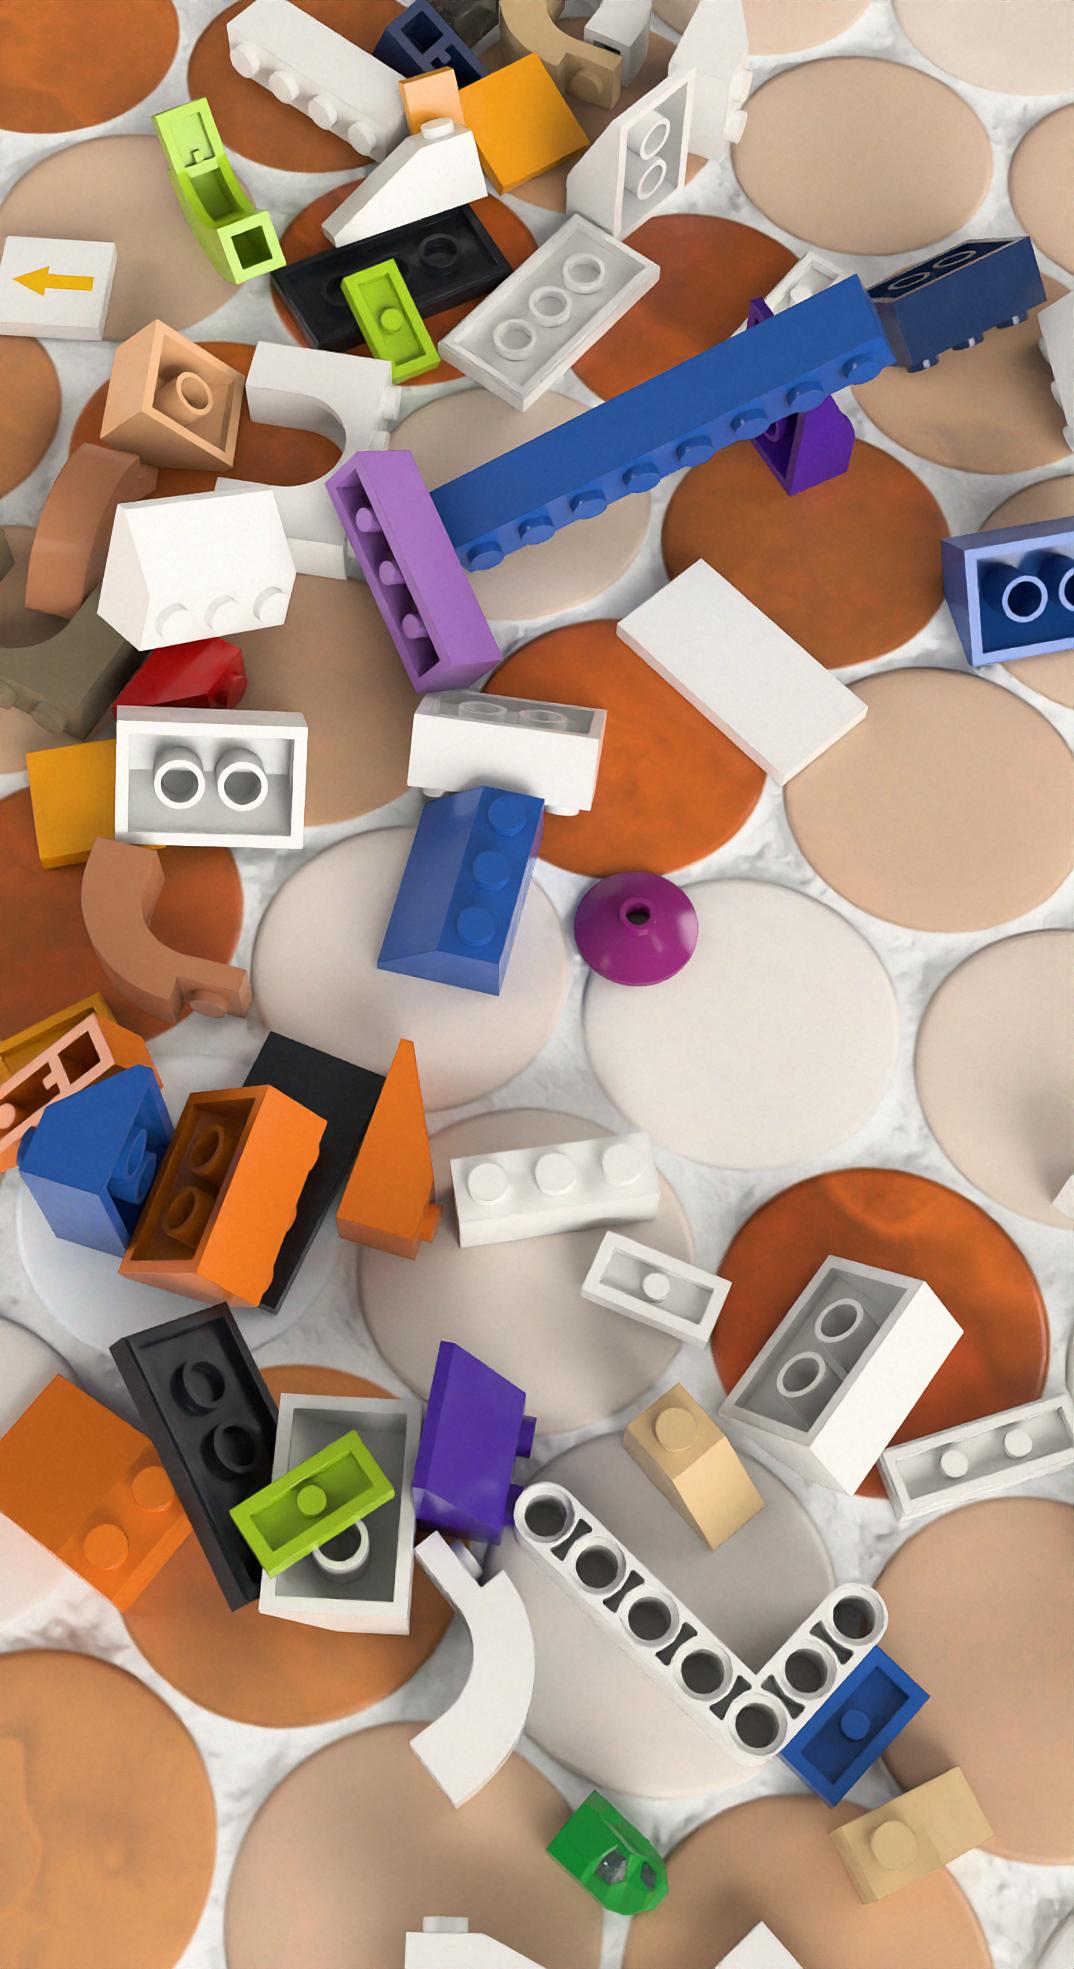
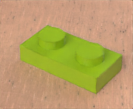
[340,259,441,386]
[229,1429,395,1579]

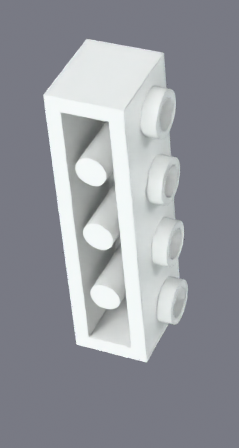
[227,0,410,164]

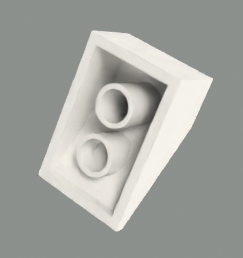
[668,0,753,163]
[566,61,697,242]

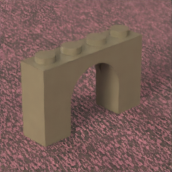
[0,528,151,742]

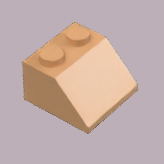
[100,319,245,472]

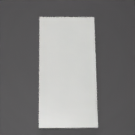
[438,213,660,413]
[616,558,868,787]

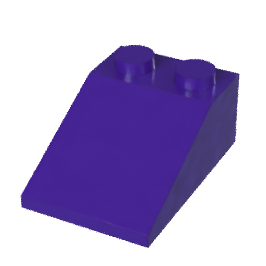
[746,297,855,497]
[411,1341,537,1546]

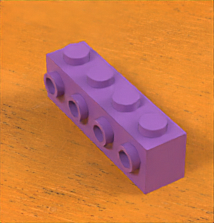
[324,450,504,695]

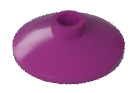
[574,871,698,986]

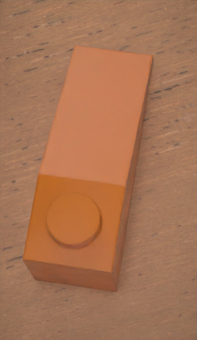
[0,1012,164,1173]
[335,1038,443,1261]

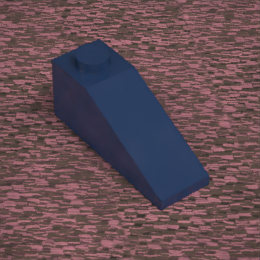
[372,0,491,90]

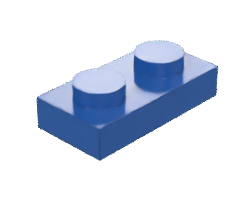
[776,1645,931,1809]

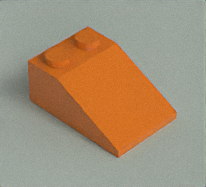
[0,1373,193,1614]

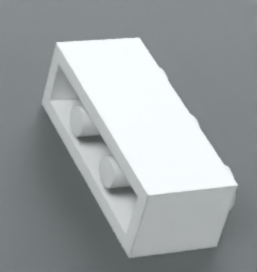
[450,1131,661,1248]

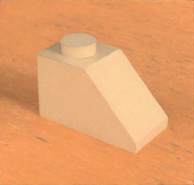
[621,1382,765,1553]
[829,1766,995,1904]

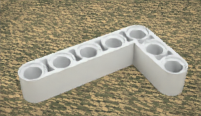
[513,1482,888,1767]

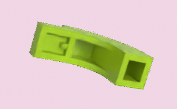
[151,97,287,285]

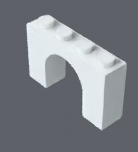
[214,341,401,580]

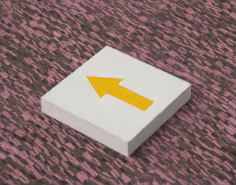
[0,236,118,341]

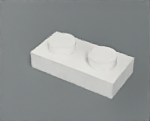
[580,1230,732,1350]

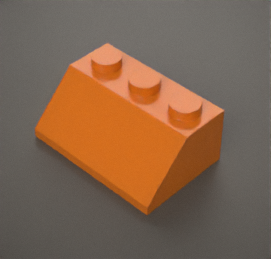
[117,1085,327,1307]

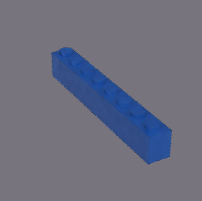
[429,273,897,573]

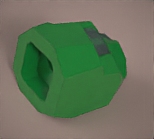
[545,1789,669,1916]

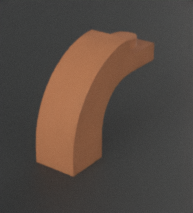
[24,443,159,620]
[81,836,253,1026]

